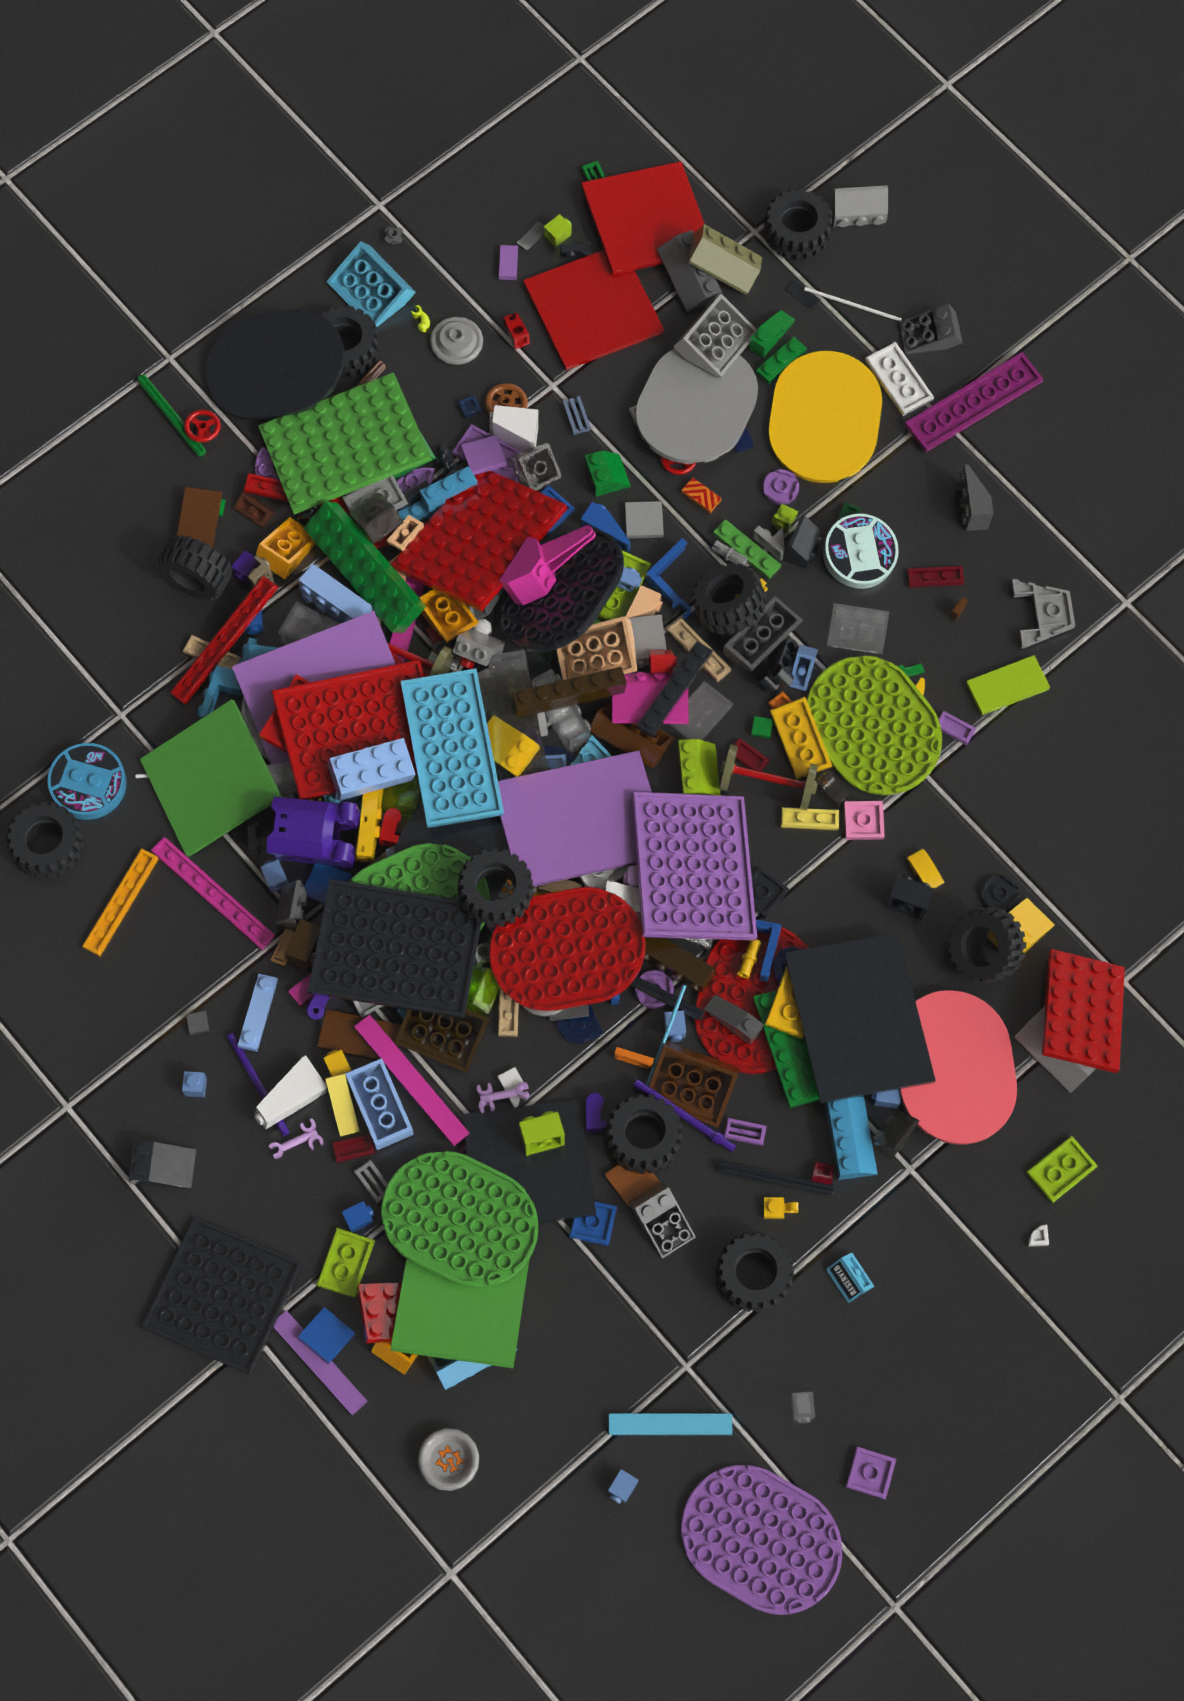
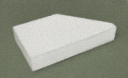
[498,1067,523,1108]

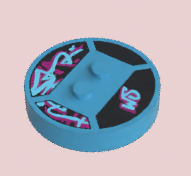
[48,743,127,820]

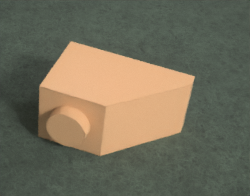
[387,515,424,551]
[626,585,663,618]

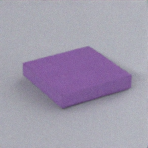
[461,435,507,475]
[845,1447,896,1500]

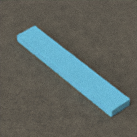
[609,1414,732,1435]

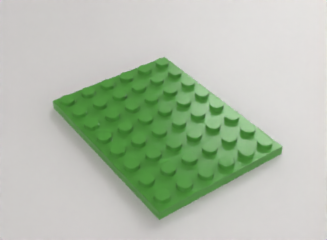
[259,372,431,515]

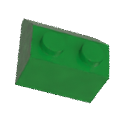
[585,451,631,497]

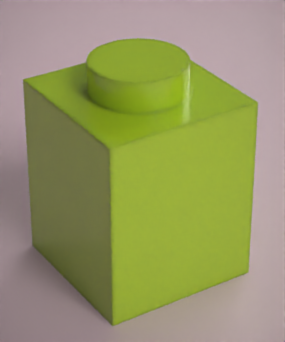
[544,214,572,247]

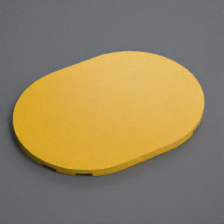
[768,351,882,483]

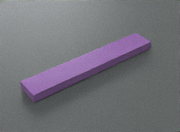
[274,1310,368,1416]

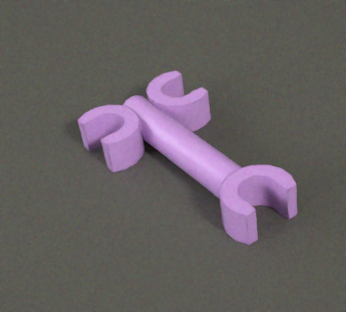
[477,1082,530,1113]
[269,1119,324,1159]

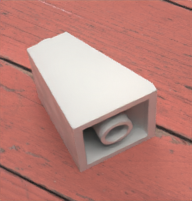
[489,405,539,459]

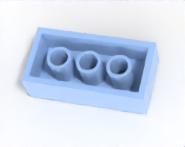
[299,564,372,624]
[328,738,415,801]
[345,1058,414,1150]

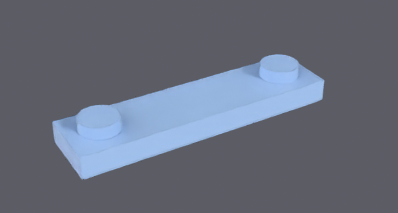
[238,974,278,1052]

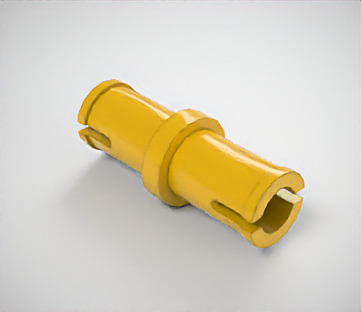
[737,939,762,979]

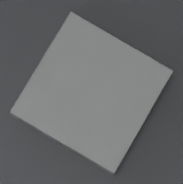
[625,501,664,539]

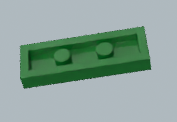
[756,337,807,385]

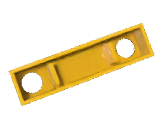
[357,789,382,862]

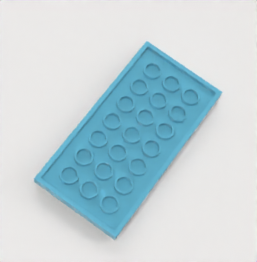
[401,669,504,828]

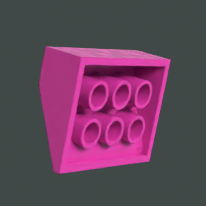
[612,672,689,724]

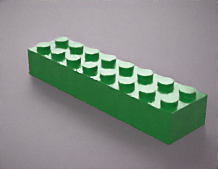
[304,501,427,633]

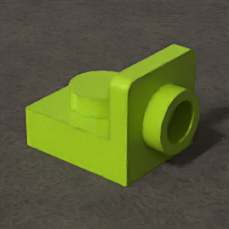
[772,504,798,532]

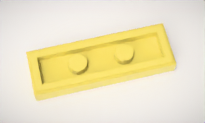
[781,807,839,830]
[325,1073,359,1136]

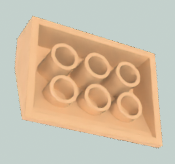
[557,616,637,680]

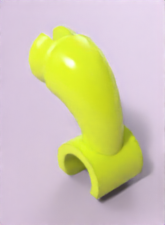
[411,305,430,332]

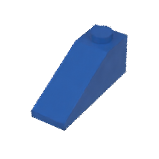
[581,502,630,553]

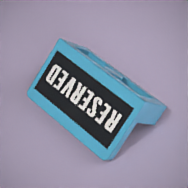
[827,1253,874,1303]

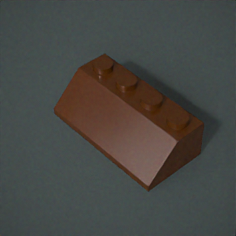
[589,701,675,768]

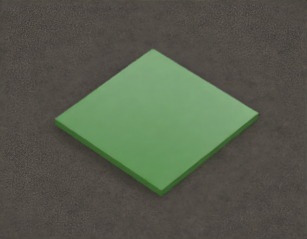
[140,700,282,857]
[391,1260,529,1368]

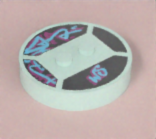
[823,514,898,589]

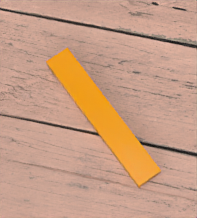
[82,848,159,957]

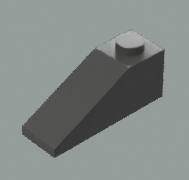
[704,994,764,1045]

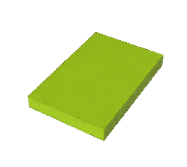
[1026,1136,1098,1203]
[317,1228,375,1298]

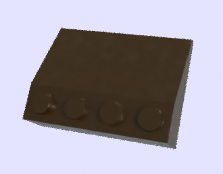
[394,1006,491,1073]

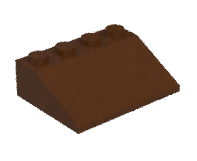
[645,1041,740,1128]

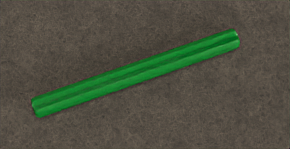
[137,374,206,457]

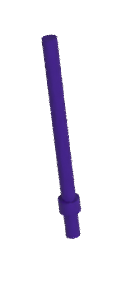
[227,1033,290,1137]
[633,1079,736,1152]

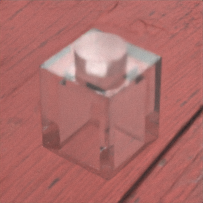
[791,1392,815,1424]

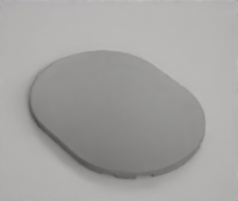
[636,349,758,464]

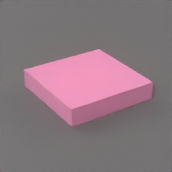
[844,801,885,840]

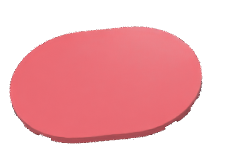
[900,991,1017,1145]

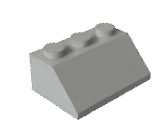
[831,185,888,227]

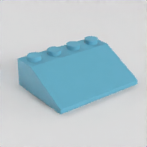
[326,241,416,328]

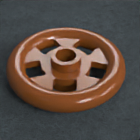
[484,383,528,416]

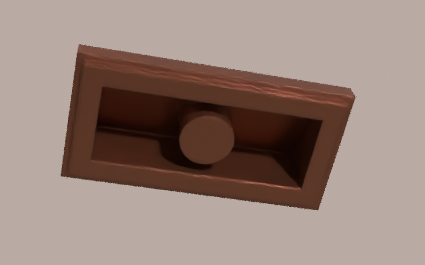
[233,492,276,528]

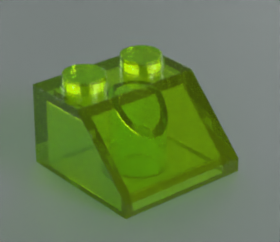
[381,775,422,816]
[467,967,500,1014]

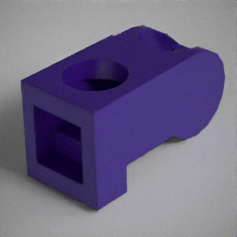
[306,994,335,1019]
[586,1093,606,1132]

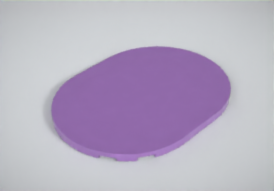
[681,1465,842,1615]

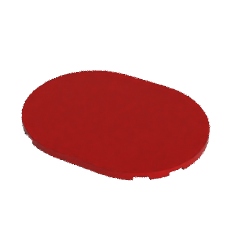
[489,887,645,1011]
[694,927,809,1074]

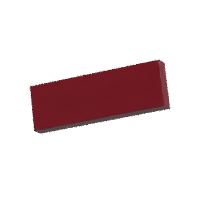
[907,566,964,588]

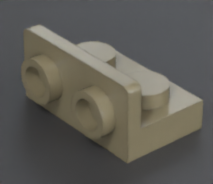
[248,555,274,589]

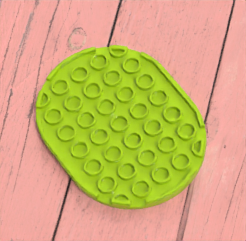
[807,656,942,795]

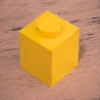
[324,1050,351,1077]

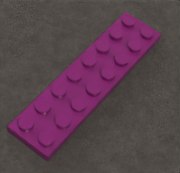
[905,352,1043,453]

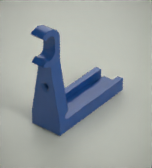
[644,538,691,620]
[756,920,781,982]

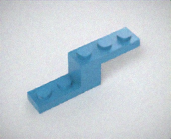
[392,466,477,528]
[197,638,258,720]

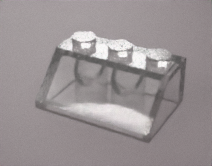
[827,603,889,654]

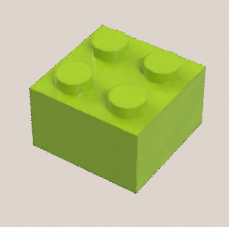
[519,1111,565,1156]

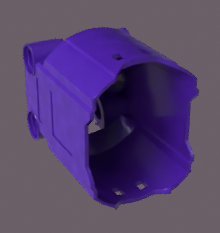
[267,797,360,869]

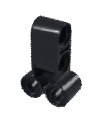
[756,638,798,692]

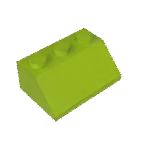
[678,739,721,796]

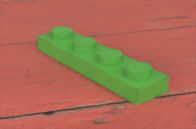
[713,519,781,580]

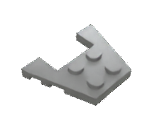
[1011,579,1075,649]

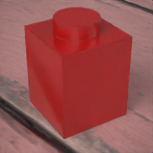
[649,650,677,673]

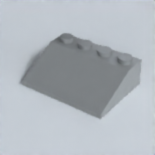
[673,294,757,378]

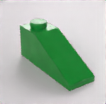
[749,310,795,358]

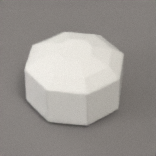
[474,619,492,635]

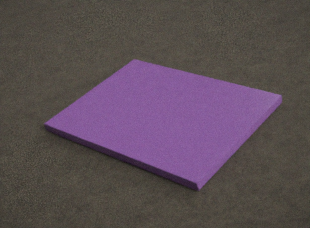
[232,611,396,773]
[498,751,652,887]
[632,792,757,940]

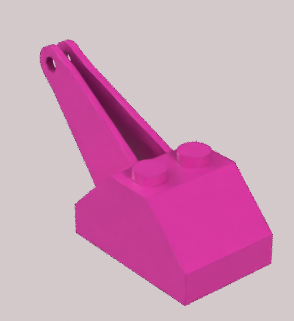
[499,525,596,605]

